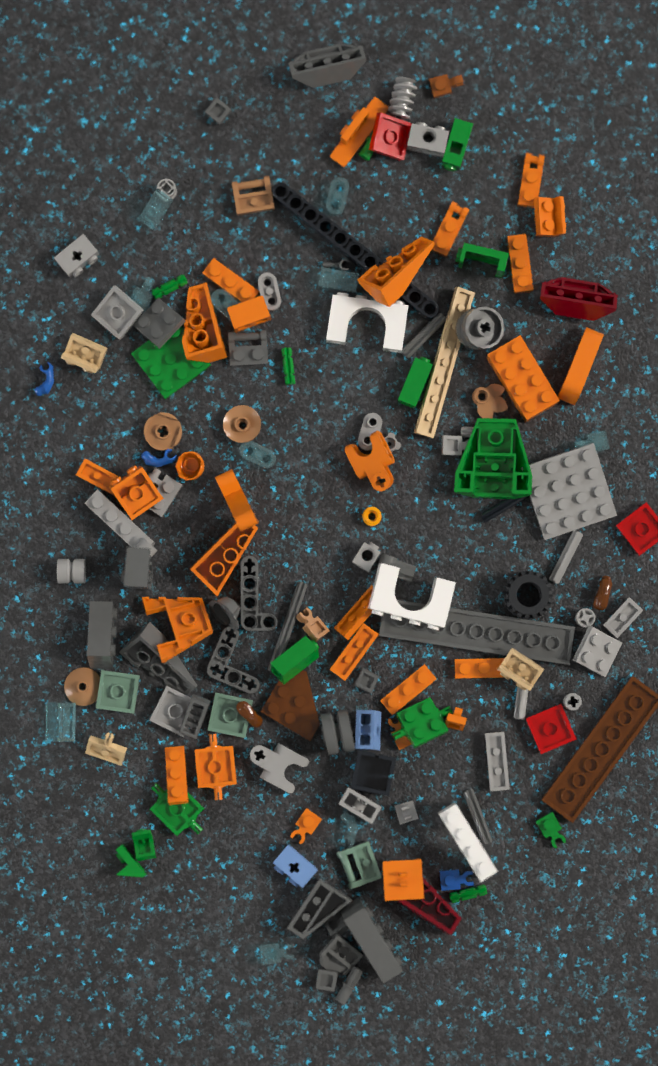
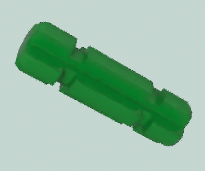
[151,274,188,299]
[281,347,295,385]
[449,884,487,903]

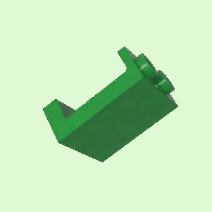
[455,243,509,278]

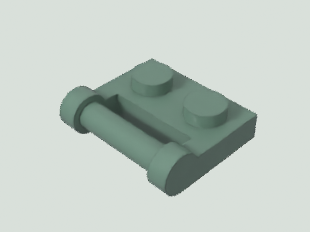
[336,841,382,890]

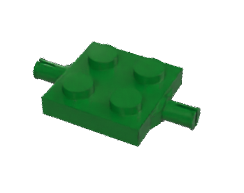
[392,697,453,749]
[150,783,205,836]

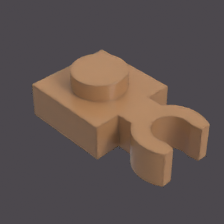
[296,608,330,642]

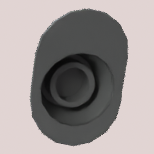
[209,597,241,630]

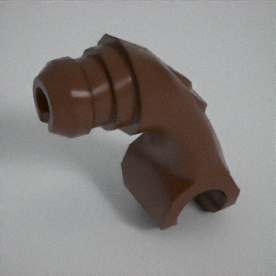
[593,576,612,610]
[236,701,263,728]

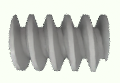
[388,77,418,119]

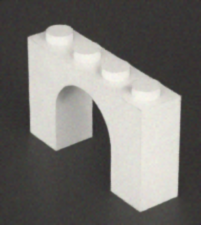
[326,292,408,353]
[368,563,456,630]
[438,803,498,882]

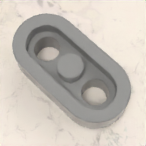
[258,273,281,311]
[358,413,382,451]

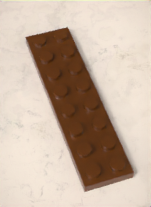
[541,676,658,823]

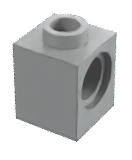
[352,541,381,573]

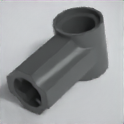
[375,554,417,582]

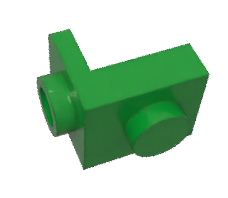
[131,829,156,862]

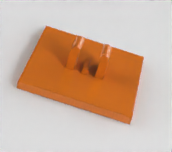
[382,859,424,901]

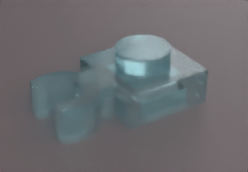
[259,942,294,965]

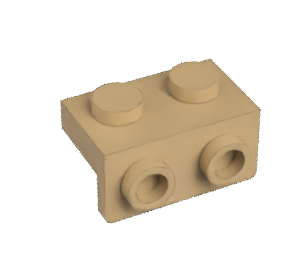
[61,333,108,373]
[498,648,544,691]

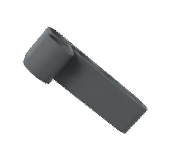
[241,556,278,631]

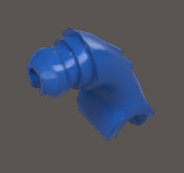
[34,362,54,396]
[141,449,177,467]

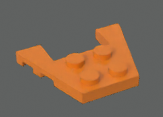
[142,597,213,663]

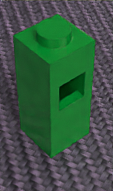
[442,118,473,172]
[398,356,433,409]
[270,636,319,684]

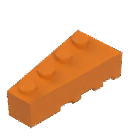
[189,522,258,596]

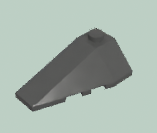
[119,622,197,695]

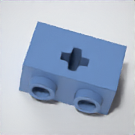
[355,710,381,751]
[273,844,318,888]

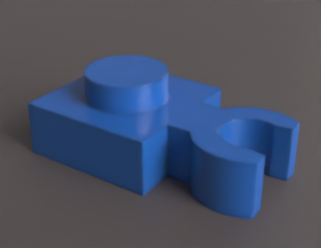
[439,869,474,891]

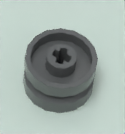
[456,306,504,350]
[320,709,355,756]

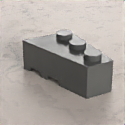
[121,547,153,590]
[87,601,118,669]
[287,878,352,939]

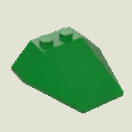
[454,418,532,499]

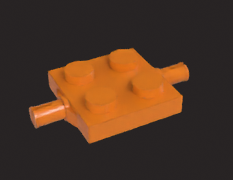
[195,734,237,800]

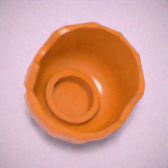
[175,451,205,481]

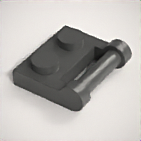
[228,330,268,367]

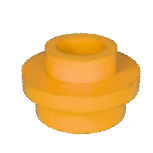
[362,507,381,526]

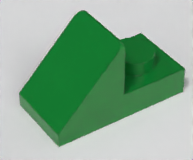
[116,844,147,877]

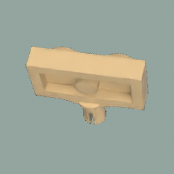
[85,733,127,766]

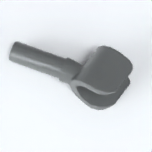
[322,259,349,272]

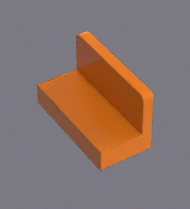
[227,296,271,333]

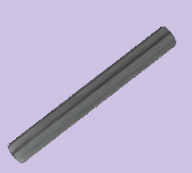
[268,581,307,672]

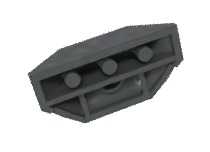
[288,44,366,88]

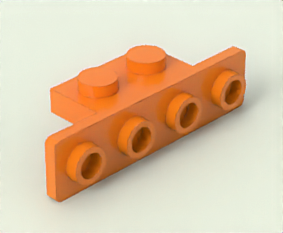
[330,97,388,167]

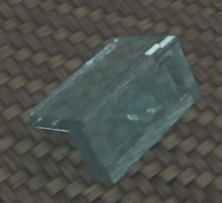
[46,703,76,742]

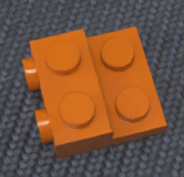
[109,465,164,520]

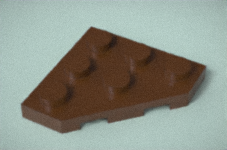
[260,670,320,741]

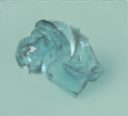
[340,812,358,848]

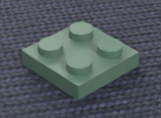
[96,670,140,714]
[208,693,253,738]

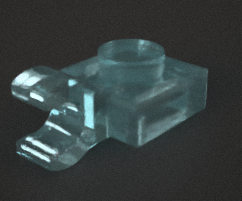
[130,277,155,312]
[574,430,610,452]

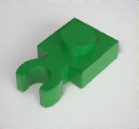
[535,812,566,848]

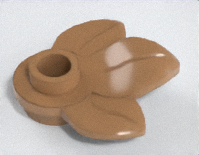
[472,384,508,418]

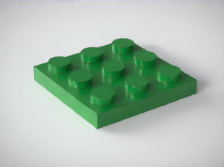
[131,326,211,400]

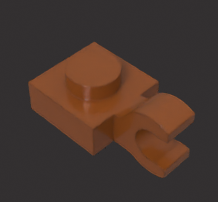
[429,74,464,98]

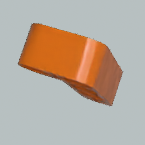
[558,327,604,405]
[215,469,258,532]

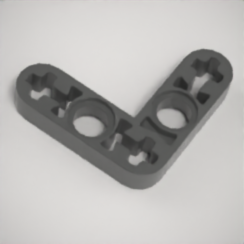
[207,626,260,694]

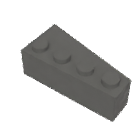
[340,897,403,984]

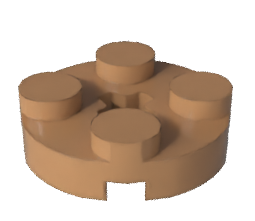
[144,412,182,451]

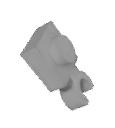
[441,435,469,456]

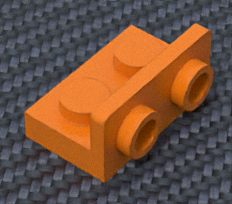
[534,196,566,237]

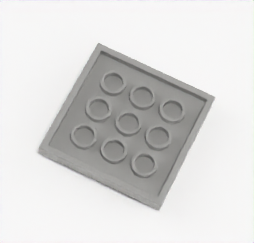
[521,443,617,540]

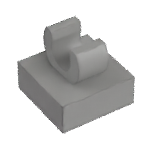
[394,800,418,824]

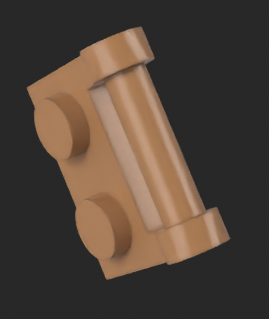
[232,176,275,216]

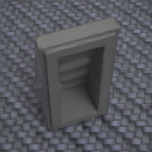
[178,694,210,739]

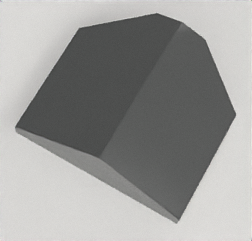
[319,934,364,975]

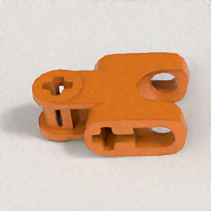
[345,431,395,491]

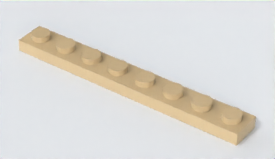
[414,287,475,438]

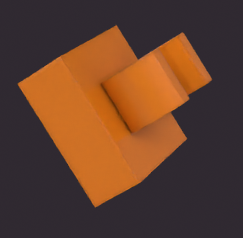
[445,707,467,731]

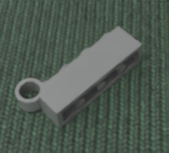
[85,489,157,557]

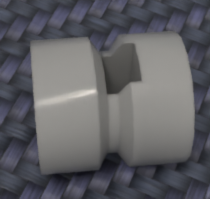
[57,559,86,584]

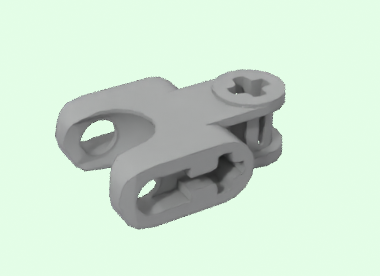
[250,743,310,793]

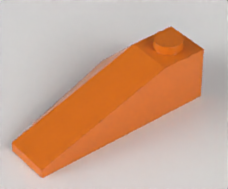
[357,236,435,307]
[182,282,227,363]

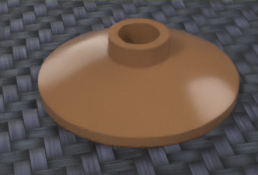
[223,405,261,443]
[64,668,100,706]

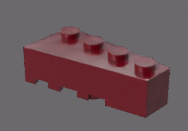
[395,859,462,935]

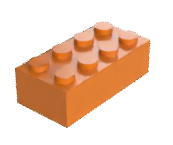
[486,335,560,423]

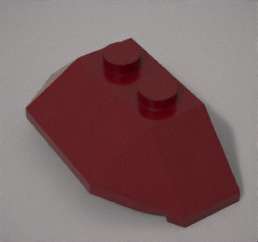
[540,277,618,321]

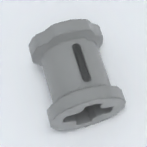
[563,693,582,710]

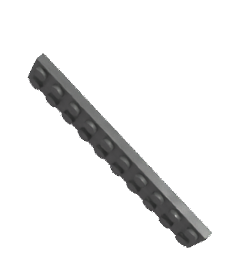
[379,600,575,665]

